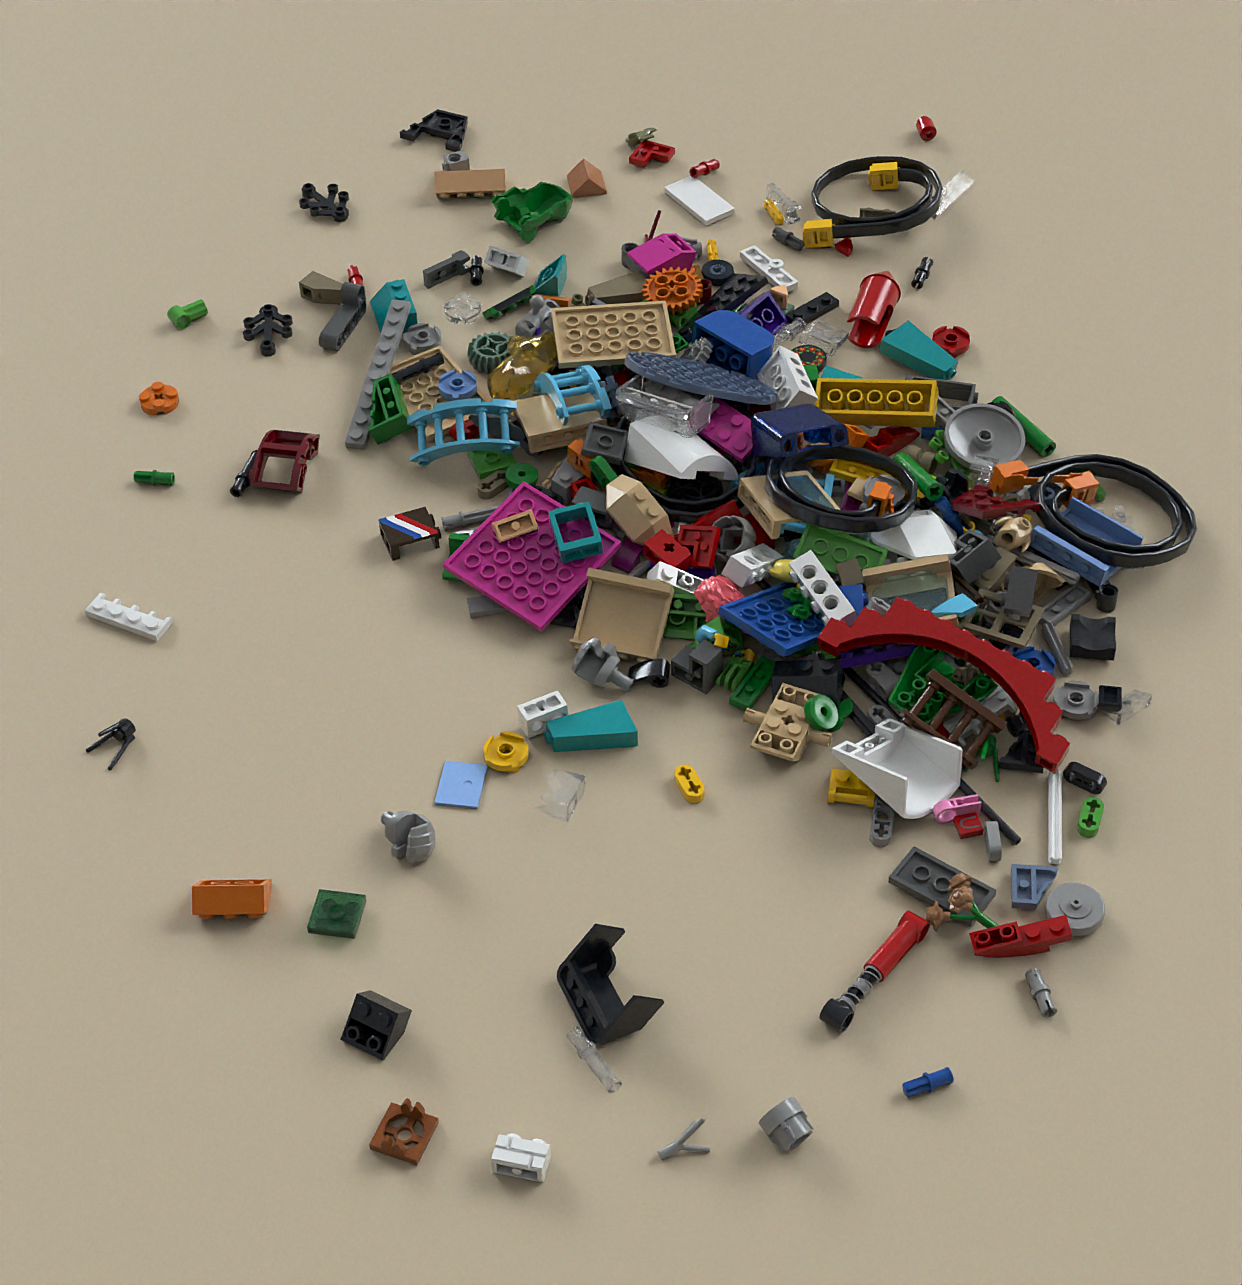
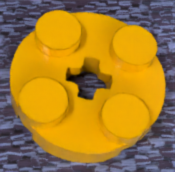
[483,732,529,773]

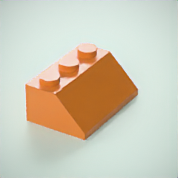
[192,879,272,919]

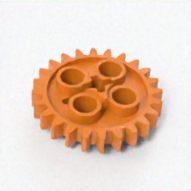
[642,267,703,315]

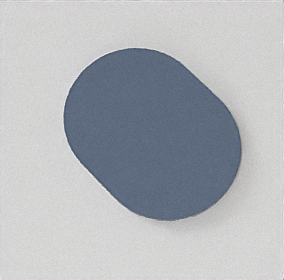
[624,352,777,405]

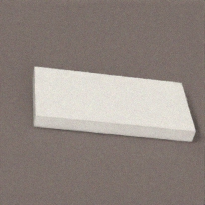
[664,176,735,226]

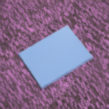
[434,761,488,809]

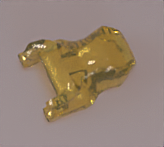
[487,331,558,400]

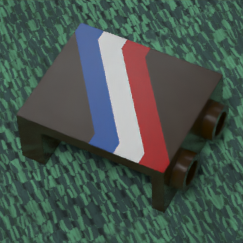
[378,507,442,561]

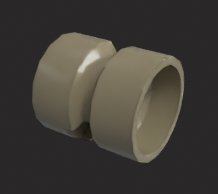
[906,444,938,475]

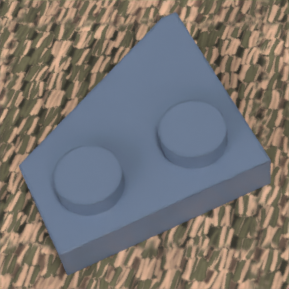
[1011,864,1058,910]

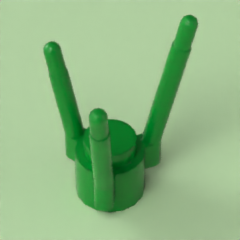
[963,734,1000,782]

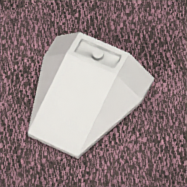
[870,509,957,560]

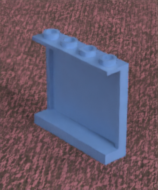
[1029,497,1144,587]

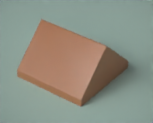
[567,158,607,198]

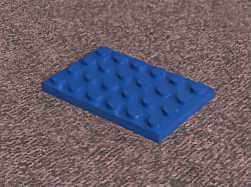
[718,582,836,657]

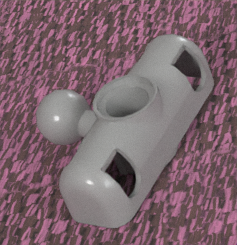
[515,295,560,340]

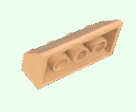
[434,169,506,198]

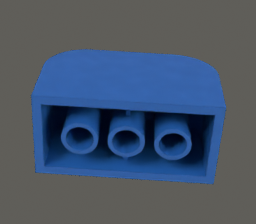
[692,310,774,380]

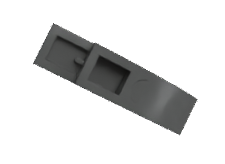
[468,414,544,458]

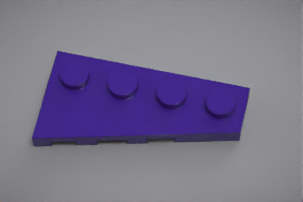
[835,643,918,669]

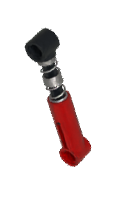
[819,910,930,1033]

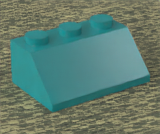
[370,279,418,334]

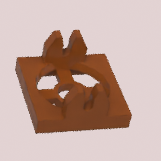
[369,1098,439,1165]

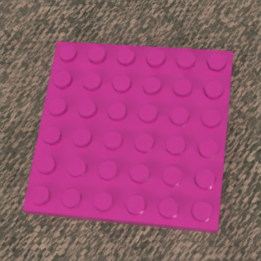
[443,481,622,632]

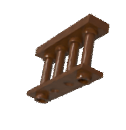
[898,669,1007,770]

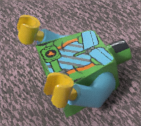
[689,616,757,665]

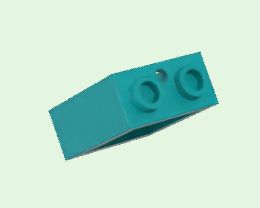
[548,501,603,563]

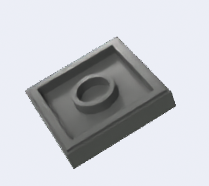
[581,422,629,465]

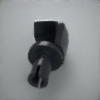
[920,468,969,510]

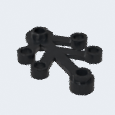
[299,183,349,222]
[243,304,293,357]

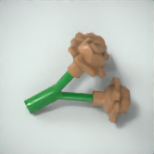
[926,873,998,931]

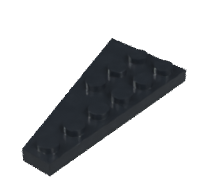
[678,273,769,344]

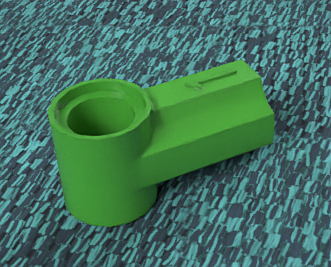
[167,299,208,329]

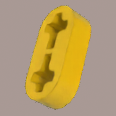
[674,765,705,804]

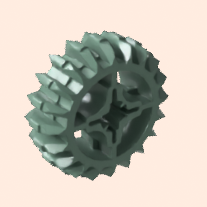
[467,332,519,374]

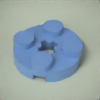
[438,370,477,401]

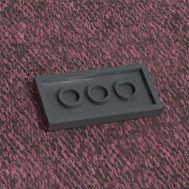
[888,846,996,927]

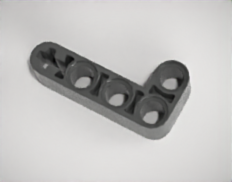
[319,282,367,350]

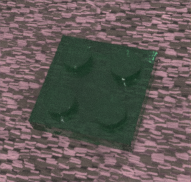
[307,889,366,939]

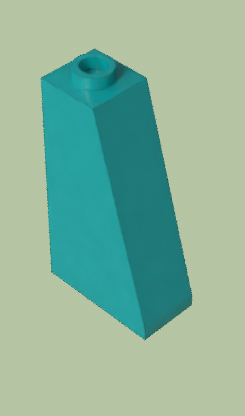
[879,320,958,380]
[543,700,638,752]

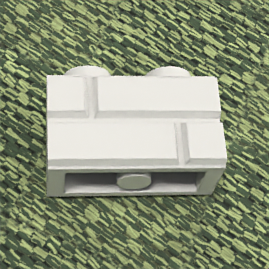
[491,1133,551,1183]

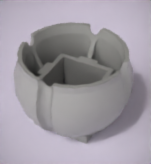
[712,515,757,563]

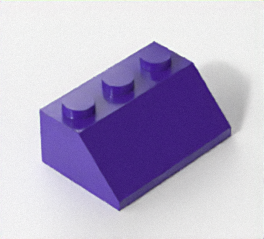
[737,291,789,335]

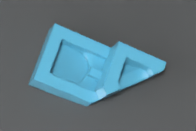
[931,593,978,617]

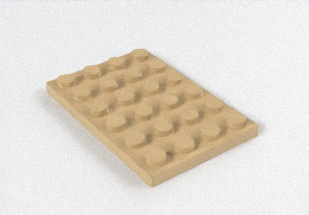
[551,301,676,369]
[389,346,490,442]

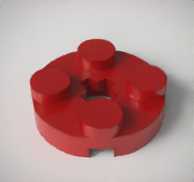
[932,326,970,358]

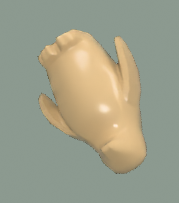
[994,517,1032,553]

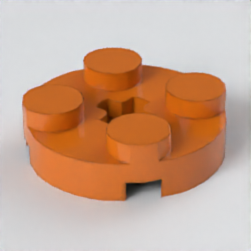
[139,382,179,415]

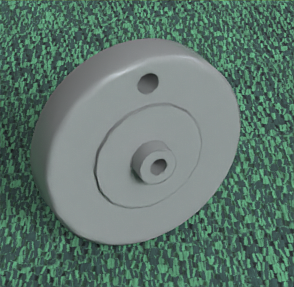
[1045,883,1105,936]

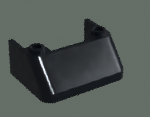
[557,923,664,1045]

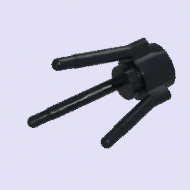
[86,718,136,771]

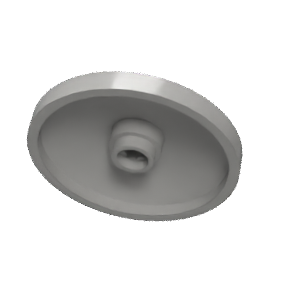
[944,403,1025,472]

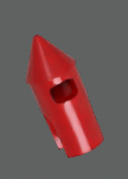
[847,271,901,348]

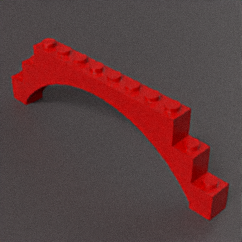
[818,597,1070,773]

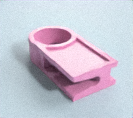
[932,794,982,824]

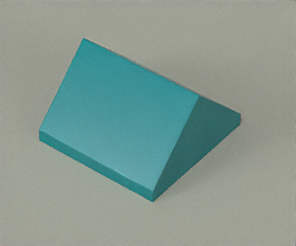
[531,254,567,297]

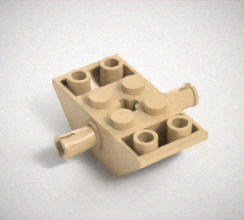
[743,683,833,761]

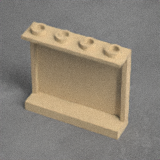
[513,393,607,453]
[569,568,674,663]

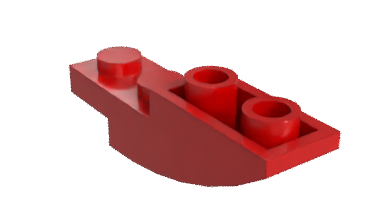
[969,915,1073,958]

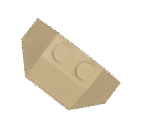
[606,474,673,546]

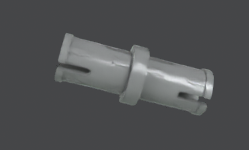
[1025,968,1057,1018]

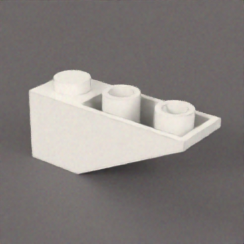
[647,561,704,595]

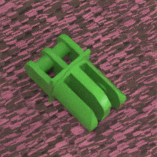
[716,654,754,692]

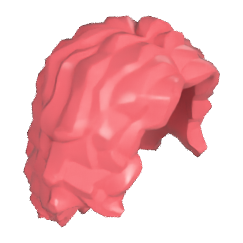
[694,575,746,635]

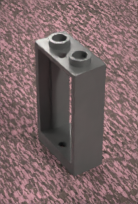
[905,375,979,411]

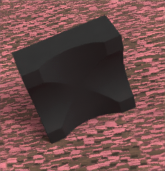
[1070,614,1116,661]

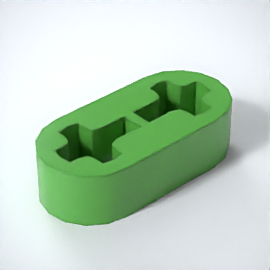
[1077,797,1104,838]

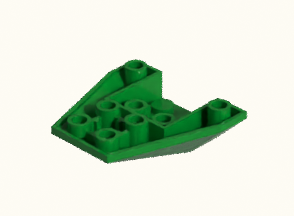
[888,646,998,725]

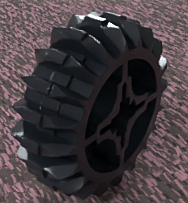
[668,471,724,501]

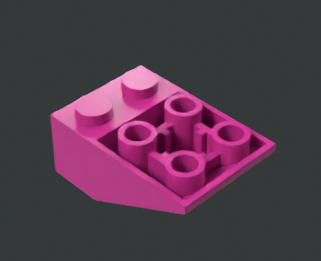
[627,233,696,274]

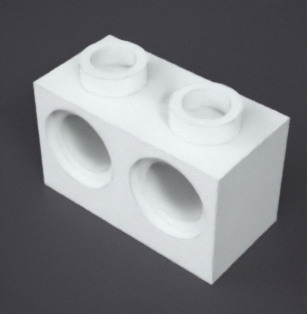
[484,245,530,277]
[517,690,568,739]

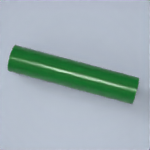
[992,396,1056,457]
[893,452,943,501]

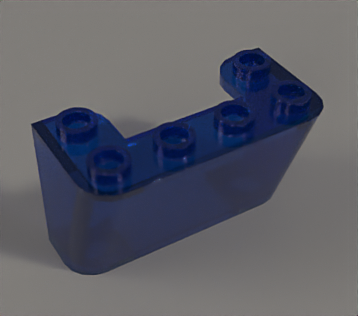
[751,403,849,458]

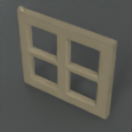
[959,588,1045,650]

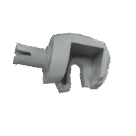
[572,638,634,692]
[381,811,436,863]

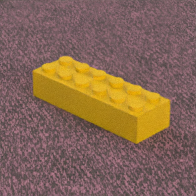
[813,378,938,427]

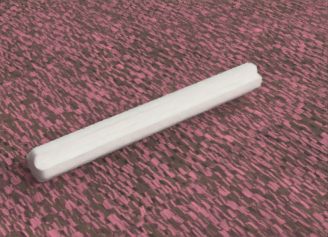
[1048,770,1062,865]

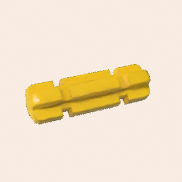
[763,199,785,225]
[707,239,719,261]

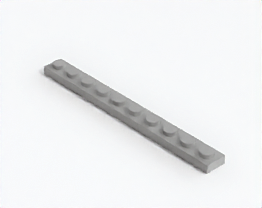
[345,300,411,450]

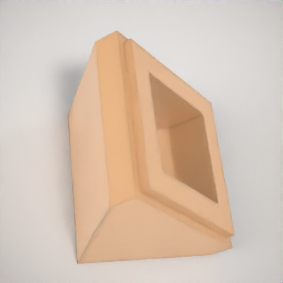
[770,285,788,310]

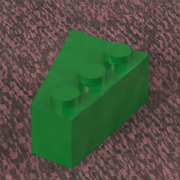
[368,373,413,444]

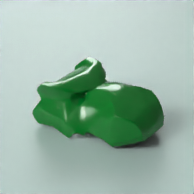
[491,182,573,243]

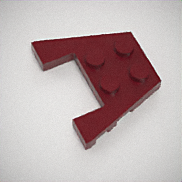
[951,484,1041,519]

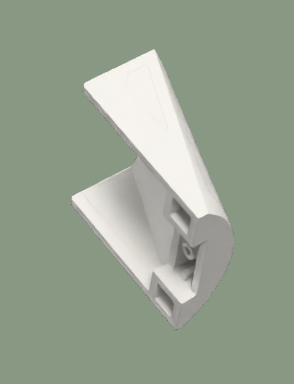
[624,414,739,480]
[832,718,963,819]

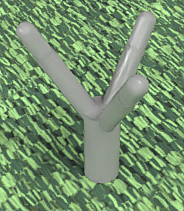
[657,1117,710,1160]

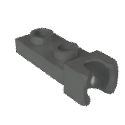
[423,250,470,289]

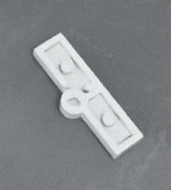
[740,245,798,292]

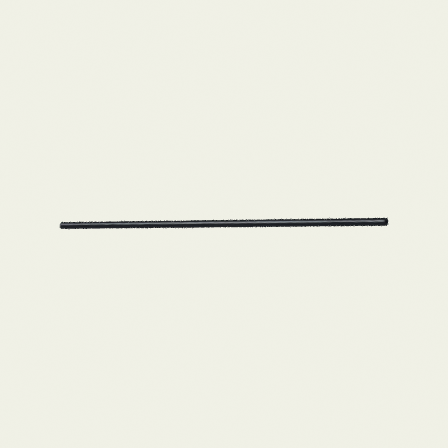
[733,549,1021,845]

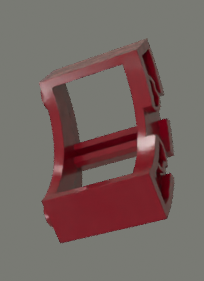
[249,430,320,492]

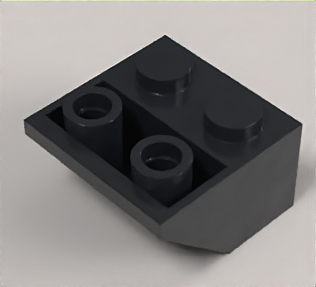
[340,990,412,1060]

